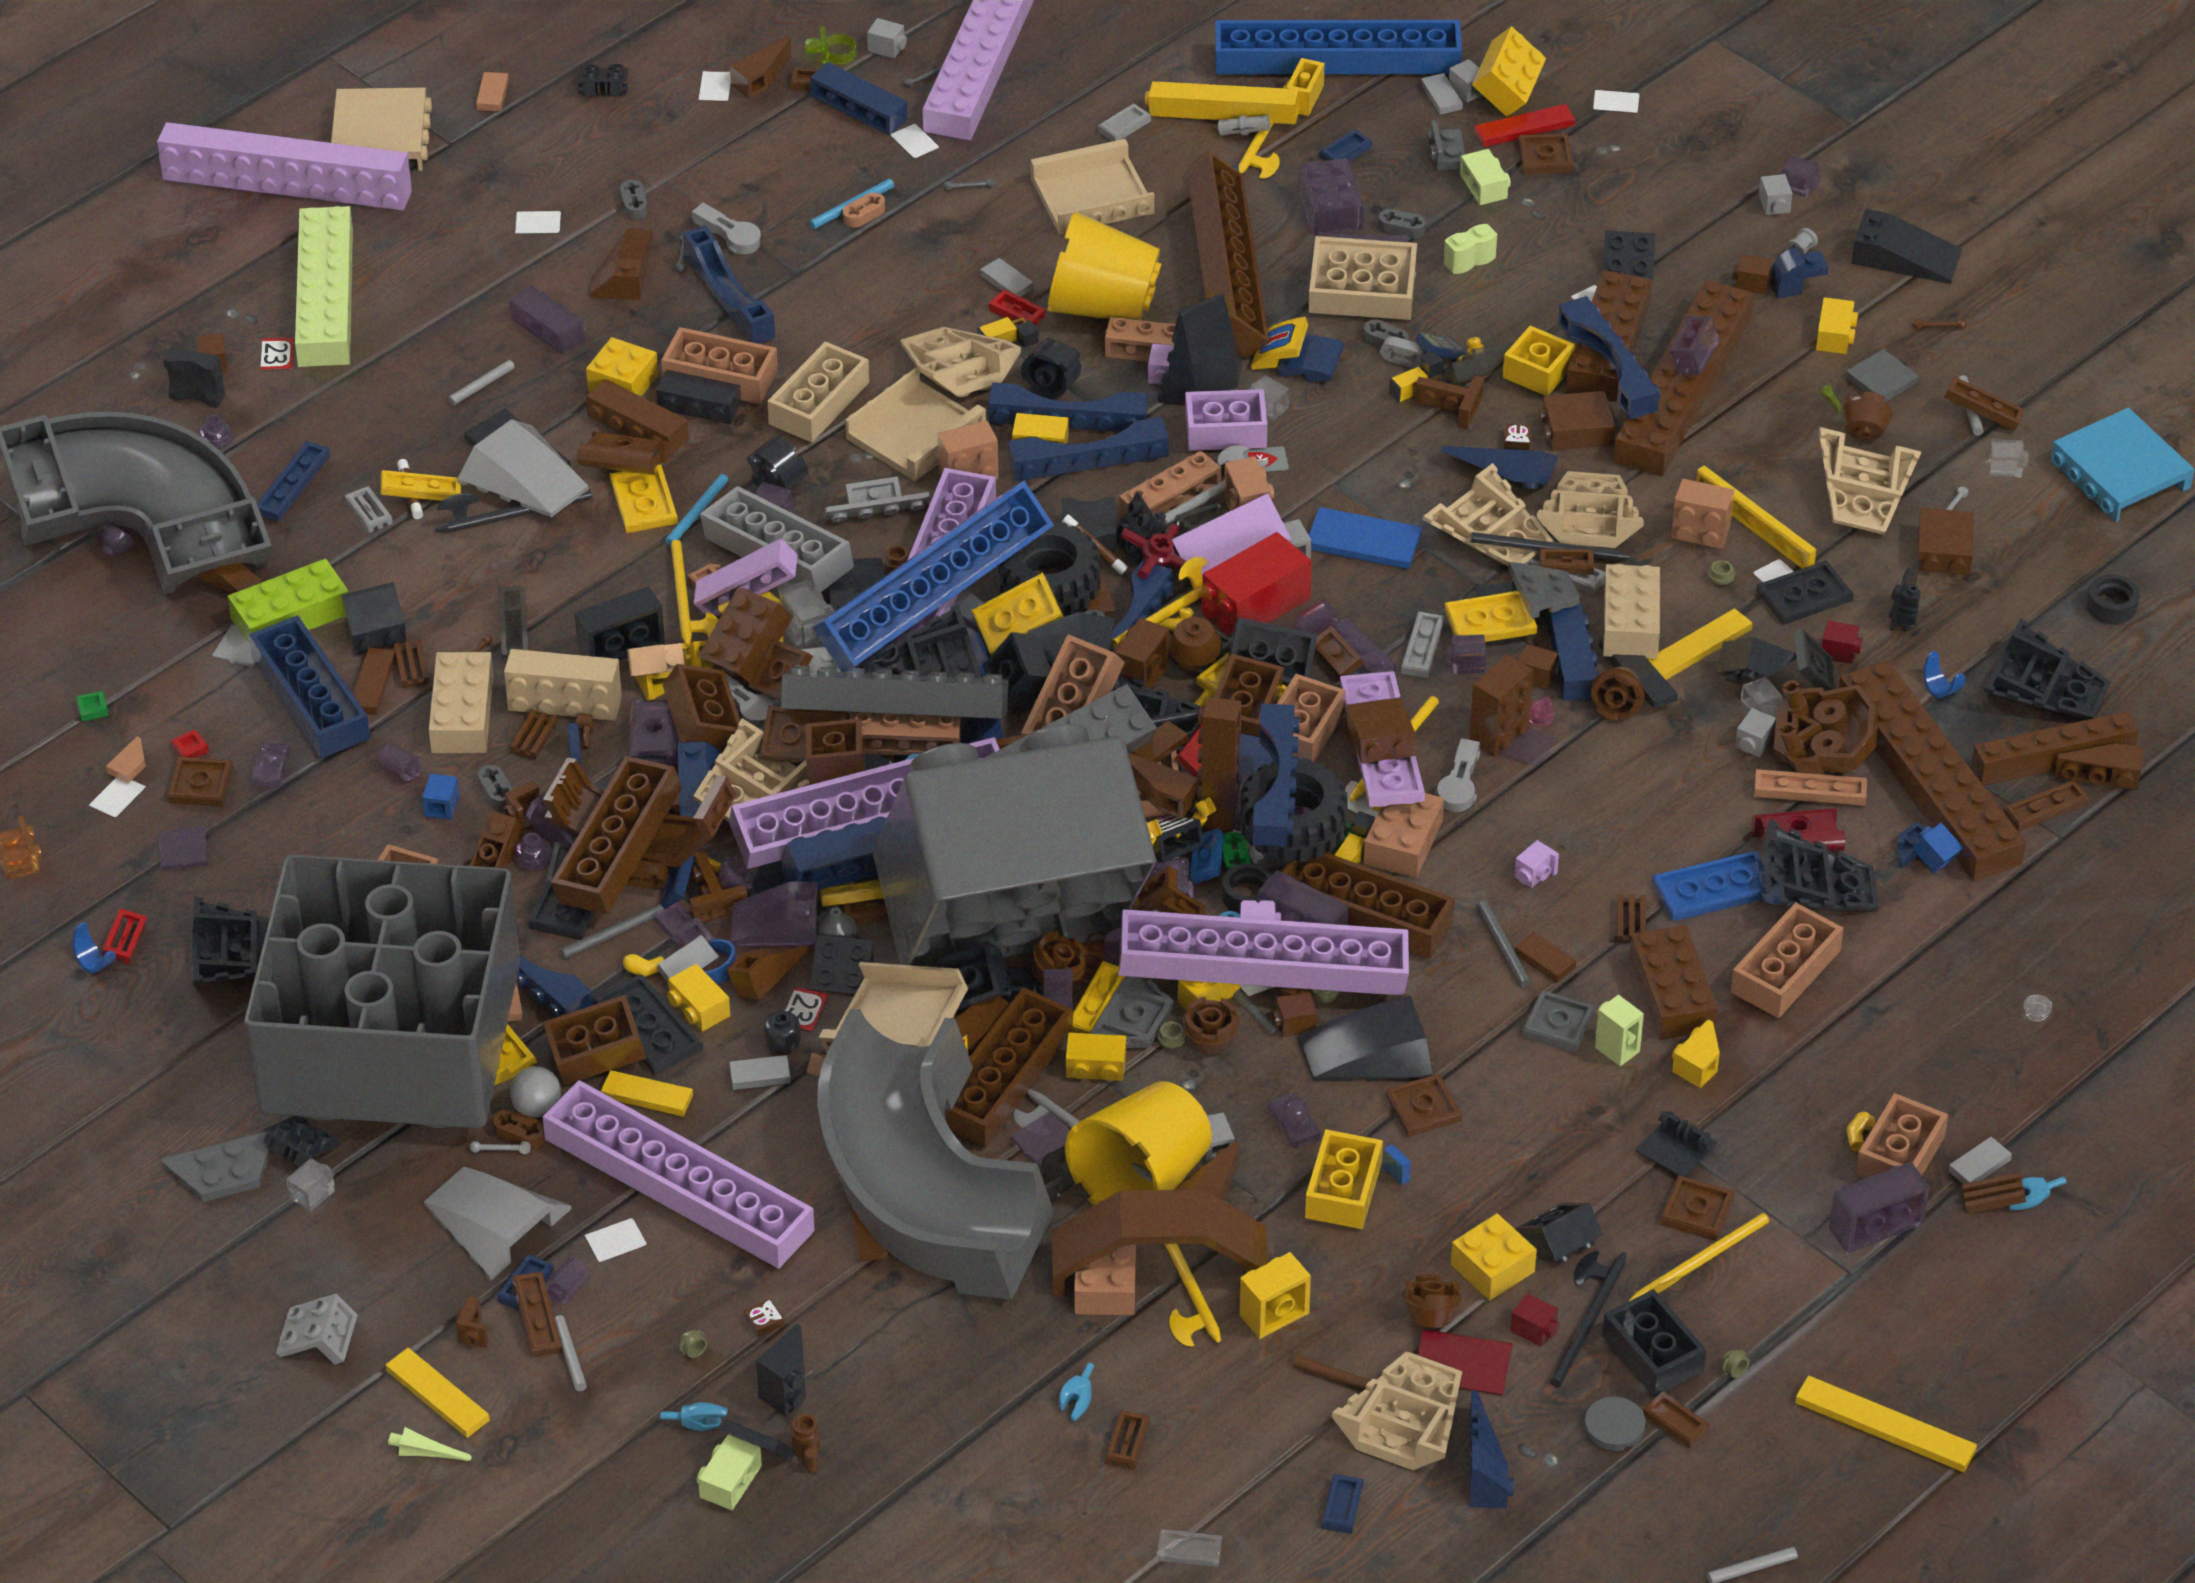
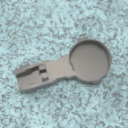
[692,202,761,254]
[725,673,774,730]
[1435,738,1480,812]

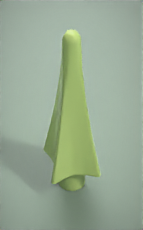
[388,1427,472,1461]

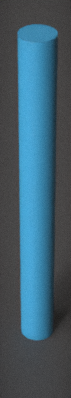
[809,179,894,230]
[665,474,729,547]

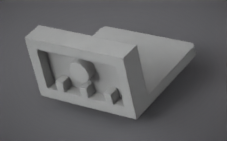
[276,1294,358,1364]

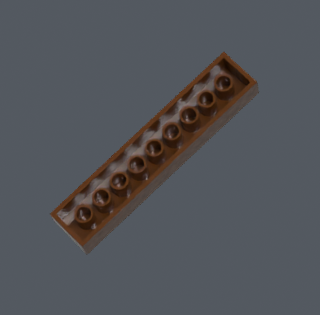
[1187,150,1269,359]
[1614,279,1754,476]
[1839,660,2026,882]

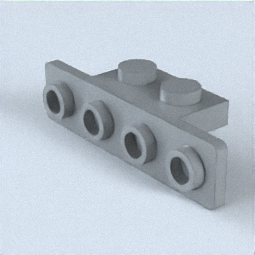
[824,477,930,523]

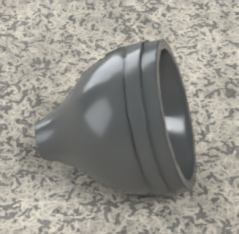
[815,908,859,939]

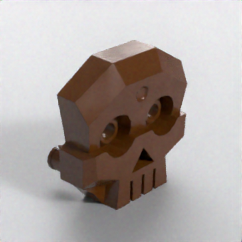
[1774,680,1878,775]

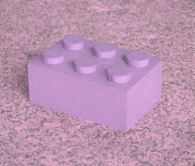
[1185,389,1267,451]

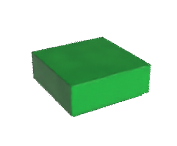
[76,691,109,722]

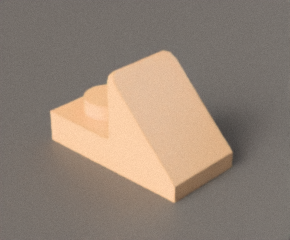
[627,643,684,676]

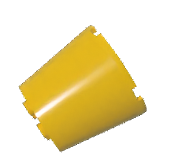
[1047,212,1162,320]
[1065,1081,1212,1206]

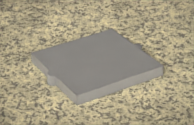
[212,625,255,667]

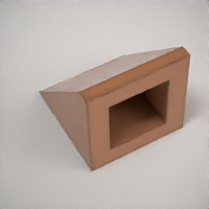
[806,1053,826,1077]

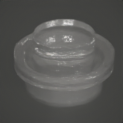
[2023,995,2052,1021]

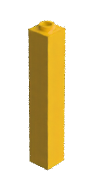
[1145,81,1300,124]

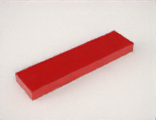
[1474,104,1575,147]

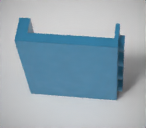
[2051,408,2194,522]

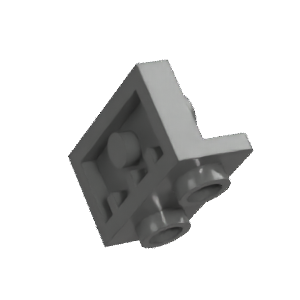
[1426,120,1466,170]

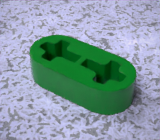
[1222,831,1250,873]

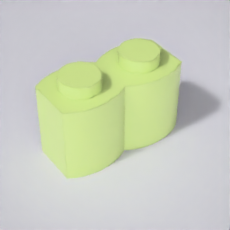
[1444,224,1497,274]

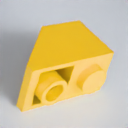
[1672,1019,1720,1088]

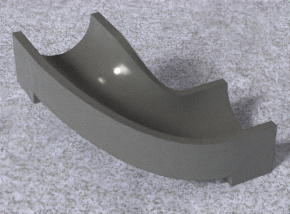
[0,411,271,595]
[818,1009,1054,1300]

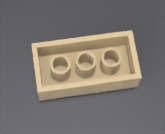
[767,341,869,443]
[1603,564,1660,659]
[504,649,622,721]
[429,652,494,753]

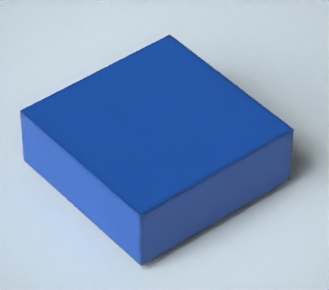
[1383,1144,1411,1186]

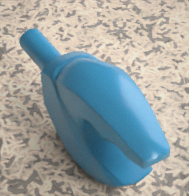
[2009,1177,2066,1210]
[1059,1362,1094,1422]
[660,1402,728,1431]

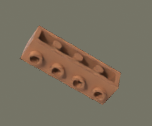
[1105,317,1176,362]
[1119,451,1221,518]
[849,711,961,755]

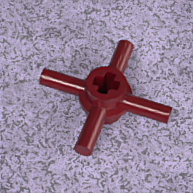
[1121,524,1187,579]

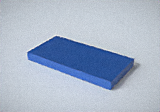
[1309,507,1422,569]
[1652,850,1762,921]

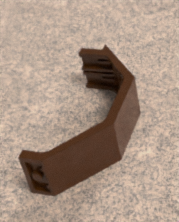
[543,758,736,867]
[1052,1189,1268,1296]

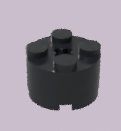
[1021,338,1081,400]
[747,435,808,499]

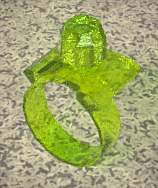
[805,25,857,64]

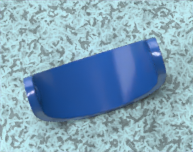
[1923,651,1965,698]
[73,922,116,973]
[704,939,736,984]

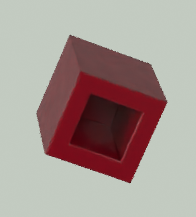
[1822,620,1863,664]
[1510,1293,1560,1347]

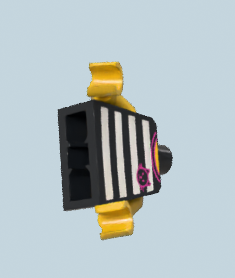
[1146,797,1216,862]

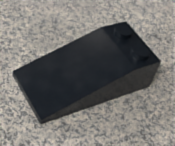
[1851,209,1962,284]
[830,558,883,614]

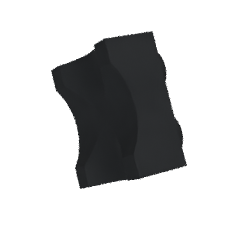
[163,347,225,408]
[1062,497,1116,549]

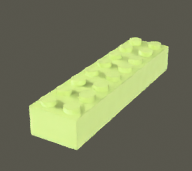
[295,206,353,367]

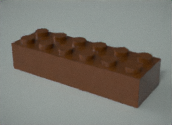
[1566,270,1653,402]
[551,756,682,915]
[1276,852,1455,959]
[945,987,1073,1148]

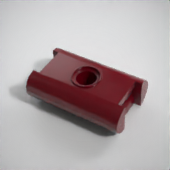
[1752,808,1845,853]

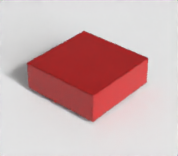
[171,730,209,758]

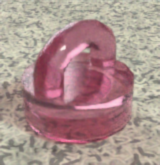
[1529,697,1555,726]

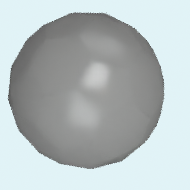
[509,1066,561,1118]

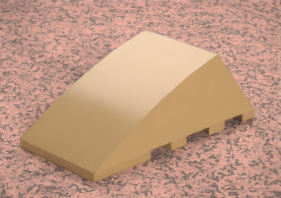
[1819,427,1921,535]
[1422,463,1554,567]
[1537,471,1644,548]
[693,719,810,821]
[1332,1351,1462,1470]

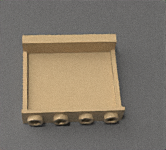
[331,88,432,171]
[1031,139,1154,235]
[846,367,986,481]
[819,962,968,1053]

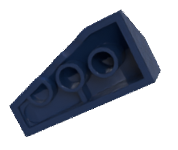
[1441,446,1558,489]
[678,742,723,817]
[1469,1390,1514,1508]

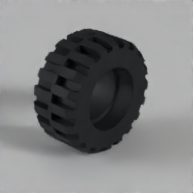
[999,522,1101,617]
[1240,758,1348,863]

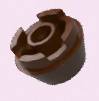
[1841,391,1893,440]
[1169,617,1222,671]
[1591,666,1645,720]
[1031,931,1087,989]
[1182,997,1240,1054]
[1402,1274,1462,1328]

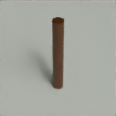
[1293,1355,1371,1390]

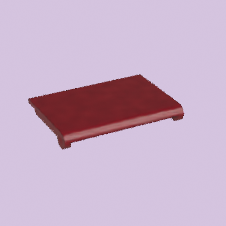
[1418,1329,1513,1395]

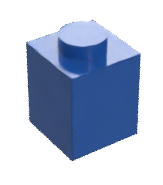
[422,774,460,820]
[1912,823,1963,874]

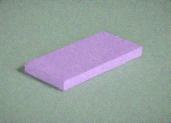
[1172,493,1292,574]

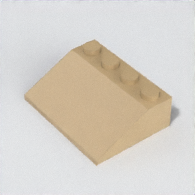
[1309,236,1417,320]

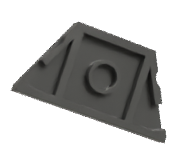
[1509,562,1579,618]
[1090,976,1173,1048]
[161,1132,269,1202]

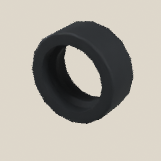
[2087,574,2140,624]
[1222,863,1275,915]

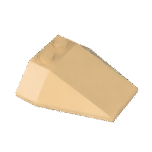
[900,327,1021,397]

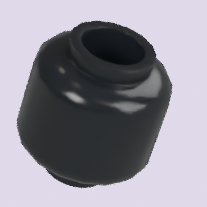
[763,1011,801,1053]

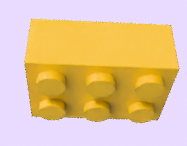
[1472,26,1546,117]
[1305,1129,1383,1229]

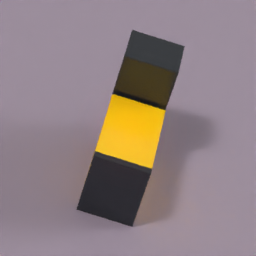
[977,317,1039,348]
[1389,351,1444,403]
[1335,811,1375,864]

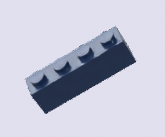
[810,62,908,136]
[1547,603,1600,701]

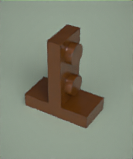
[1415,375,1485,430]
[690,851,748,926]
[1131,865,1204,915]

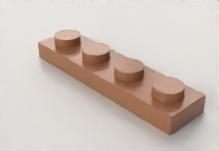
[1754,769,1867,805]

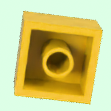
[1503,326,1575,396]
[586,337,658,397]
[1451,1213,1537,1301]
[1240,1252,1311,1339]

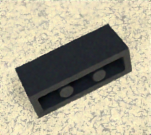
[656,370,741,424]

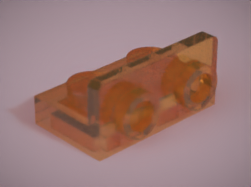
[0,816,42,880]

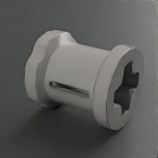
[1785,228,1818,254]

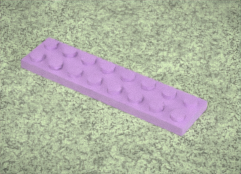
[1340,671,1425,807]

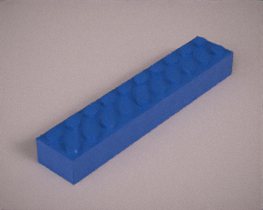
[1215,20,1462,75]
[812,481,1054,672]

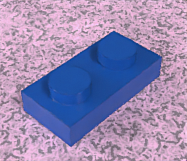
[1190,828,1224,884]

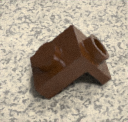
[503,780,541,826]
[455,1296,489,1348]

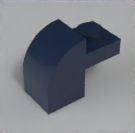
[1770,247,1829,299]

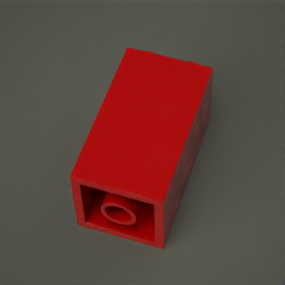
[1201,532,1312,637]

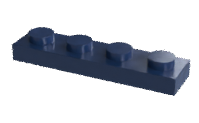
[257,441,330,522]

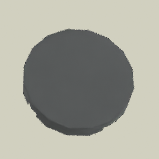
[1584,1396,1646,1451]

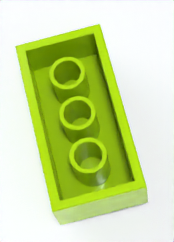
[228,558,349,645]

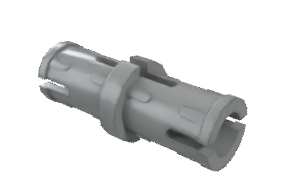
[1218,115,1270,136]

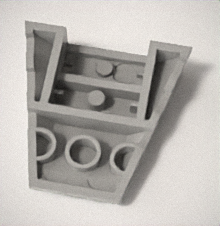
[457,419,589,517]
[424,1167,571,1281]

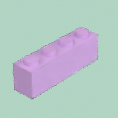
[694,538,798,617]

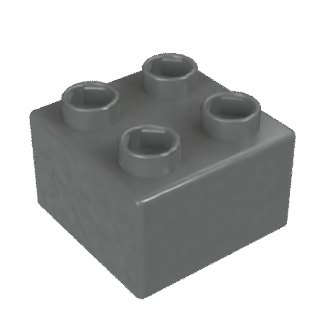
[873,724,1156,967]
[245,855,520,1128]

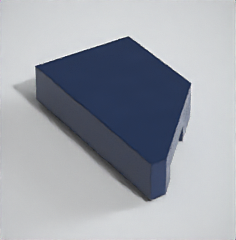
[567,723,582,768]
[1897,821,1925,868]

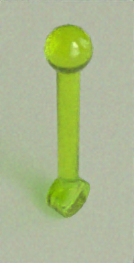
[1822,385,1843,421]

